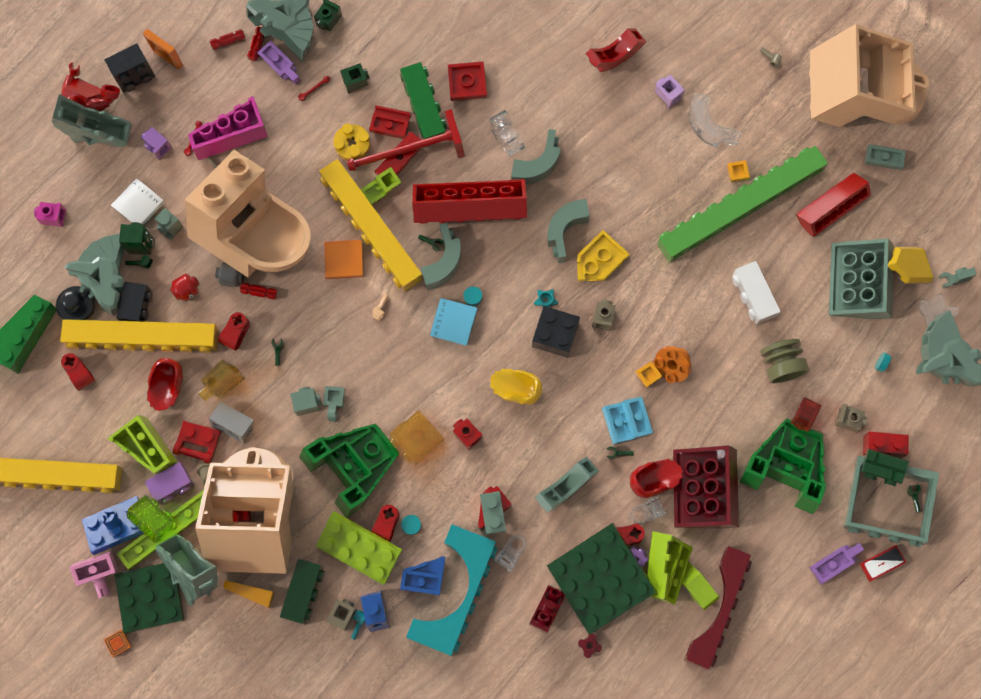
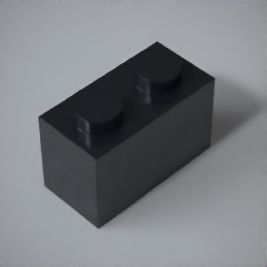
[116,281,153,322]

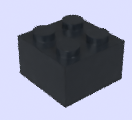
[104,43,156,93]
[532,306,580,358]

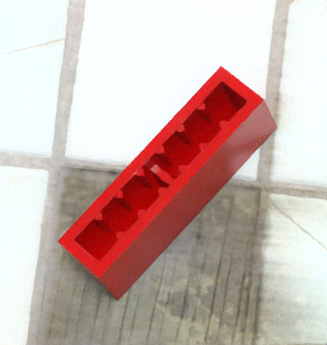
[796,172,871,237]

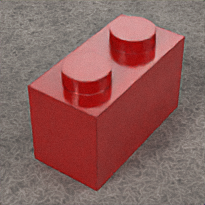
[863,431,909,458]

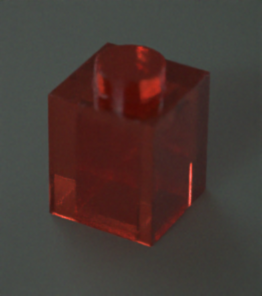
[790,397,822,432]

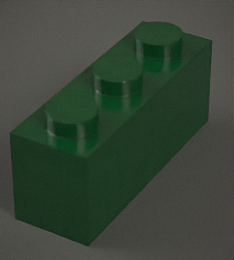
[280,559,325,625]

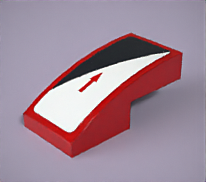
[859,545,907,582]

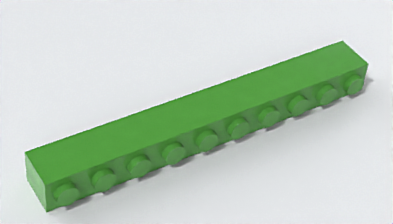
[657,146,828,263]

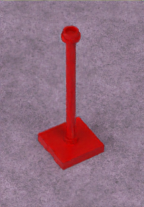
[347,109,465,171]

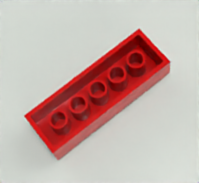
[412,179,527,224]

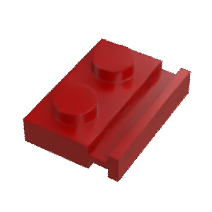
[369,105,411,139]

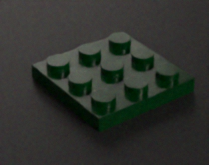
[115,563,185,634]

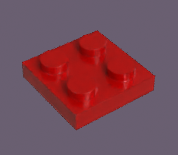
[447,61,487,101]

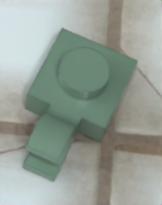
[938,267,977,288]
[323,386,345,422]

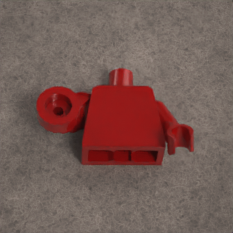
[61,62,120,111]

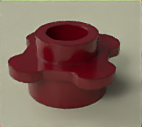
[578,634,602,658]

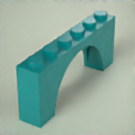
[406,524,498,656]

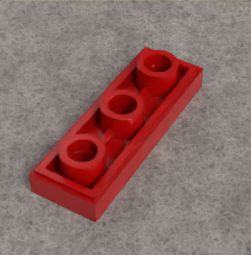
[375,131,421,175]

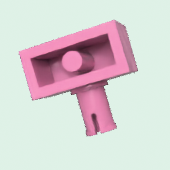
[70,550,118,598]

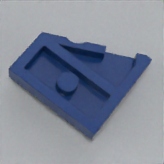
[400,556,446,596]

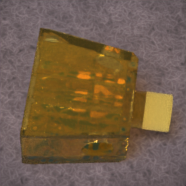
[198,360,245,401]

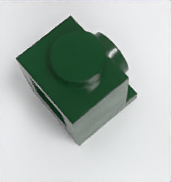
[314,0,342,32]
[340,63,370,94]

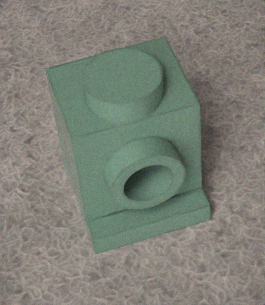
[155,208,183,240]

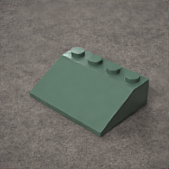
[829,238,894,319]

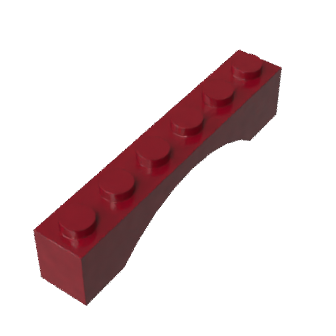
[684,546,752,670]

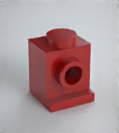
[453,418,483,451]

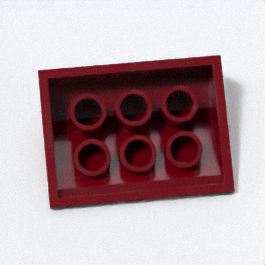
[673,445,739,529]

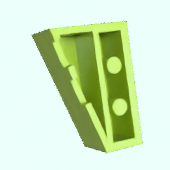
[107,415,178,474]
[647,531,693,605]

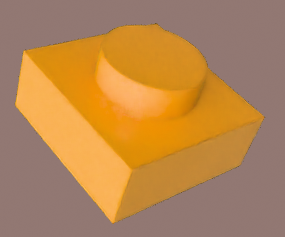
[727,160,750,183]
[635,361,662,388]

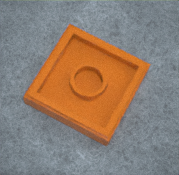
[143,29,183,69]
[324,239,364,279]

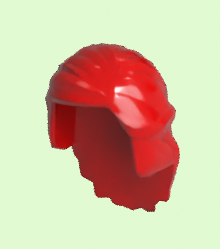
[147,358,183,411]
[629,458,683,498]

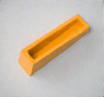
[223,580,275,609]

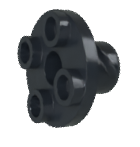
[56,286,95,320]

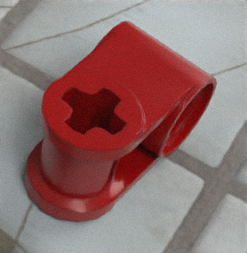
[218,312,250,351]
[61,353,95,391]
[371,505,400,542]
[617,524,645,546]

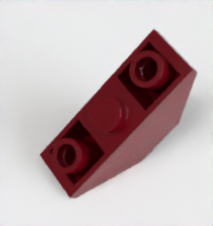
[529,585,565,634]

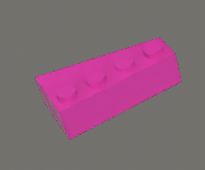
[188,96,268,160]

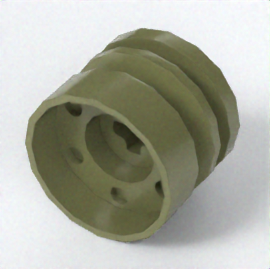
[760,339,810,384]

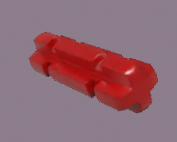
[247,26,265,61]
[210,29,245,50]
[240,283,277,300]

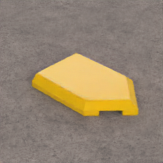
[577,230,630,281]
[888,247,933,284]

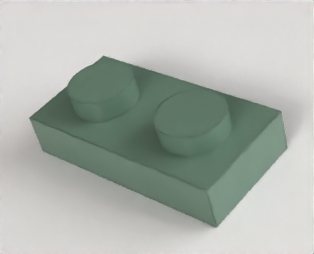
[865,144,906,170]
[480,491,506,535]

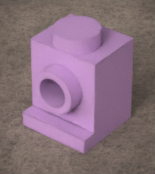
[655,75,685,108]

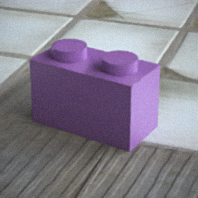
[145,462,195,505]

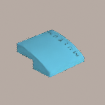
[430,298,478,346]
[602,397,653,445]

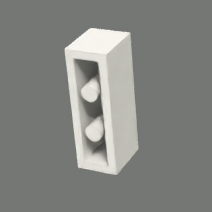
[732,261,780,325]

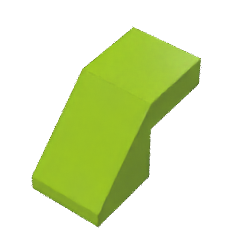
[360,167,402,205]
[682,562,720,611]

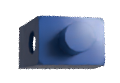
[361,590,390,632]

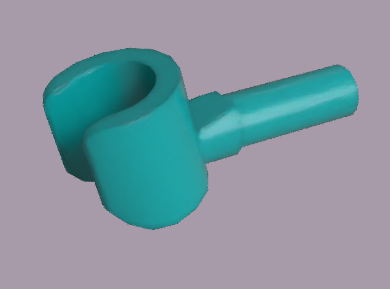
[351,610,365,640]

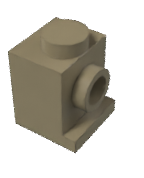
[592,299,616,331]
[834,403,868,433]
[326,598,357,631]

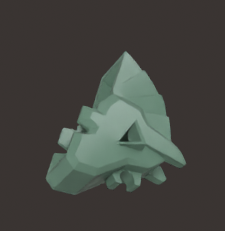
[246,0,313,63]
[51,94,132,147]
[65,233,125,316]
[916,310,981,387]
[156,534,218,606]

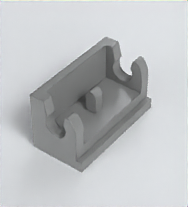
[209,402,254,444]

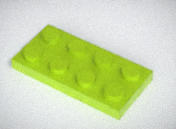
[315,511,403,585]

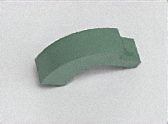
[511,129,561,185]
[547,199,590,263]
[421,223,461,290]
[535,457,599,512]

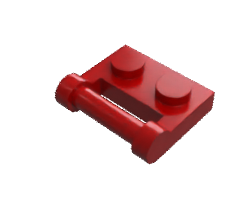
[172,421,222,464]

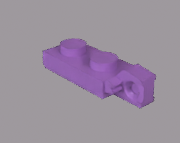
[258,41,301,85]
[809,543,864,585]

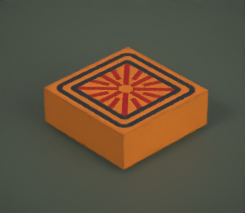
[103,629,132,658]

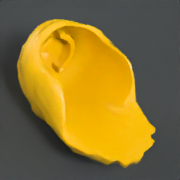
[490,368,542,405]

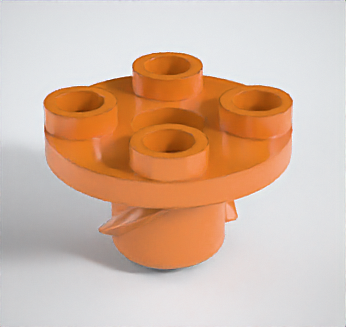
[653,346,692,383]

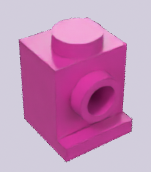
[34,202,66,227]

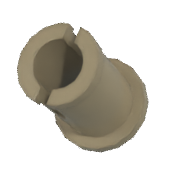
[197,463,210,486]

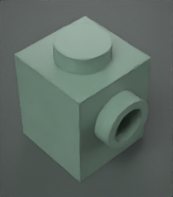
[290,387,322,416]

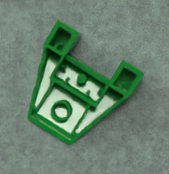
[739,418,826,514]
[299,423,399,518]

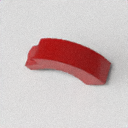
[585,28,646,72]

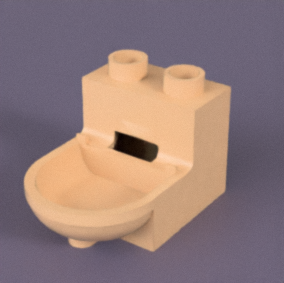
[809,24,929,127]
[185,150,311,278]
[196,447,294,574]

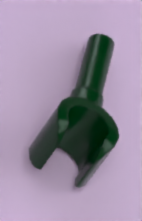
[418,235,444,252]
[125,255,153,269]
[271,338,284,366]
[607,446,634,460]
[907,484,921,513]

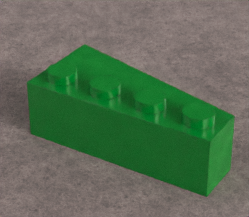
[400,62,447,140]
[0,294,56,374]

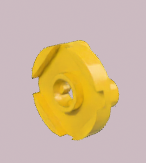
[333,123,370,160]

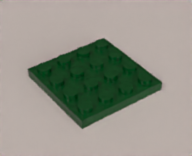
[547,523,657,634]

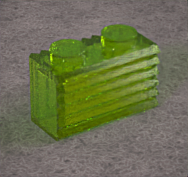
[126,495,174,543]

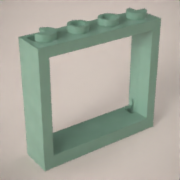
[843,456,939,547]

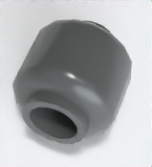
[215,262,245,287]

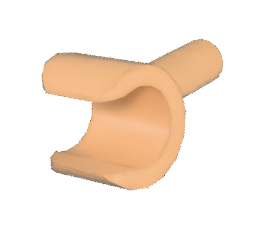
[372,294,389,321]

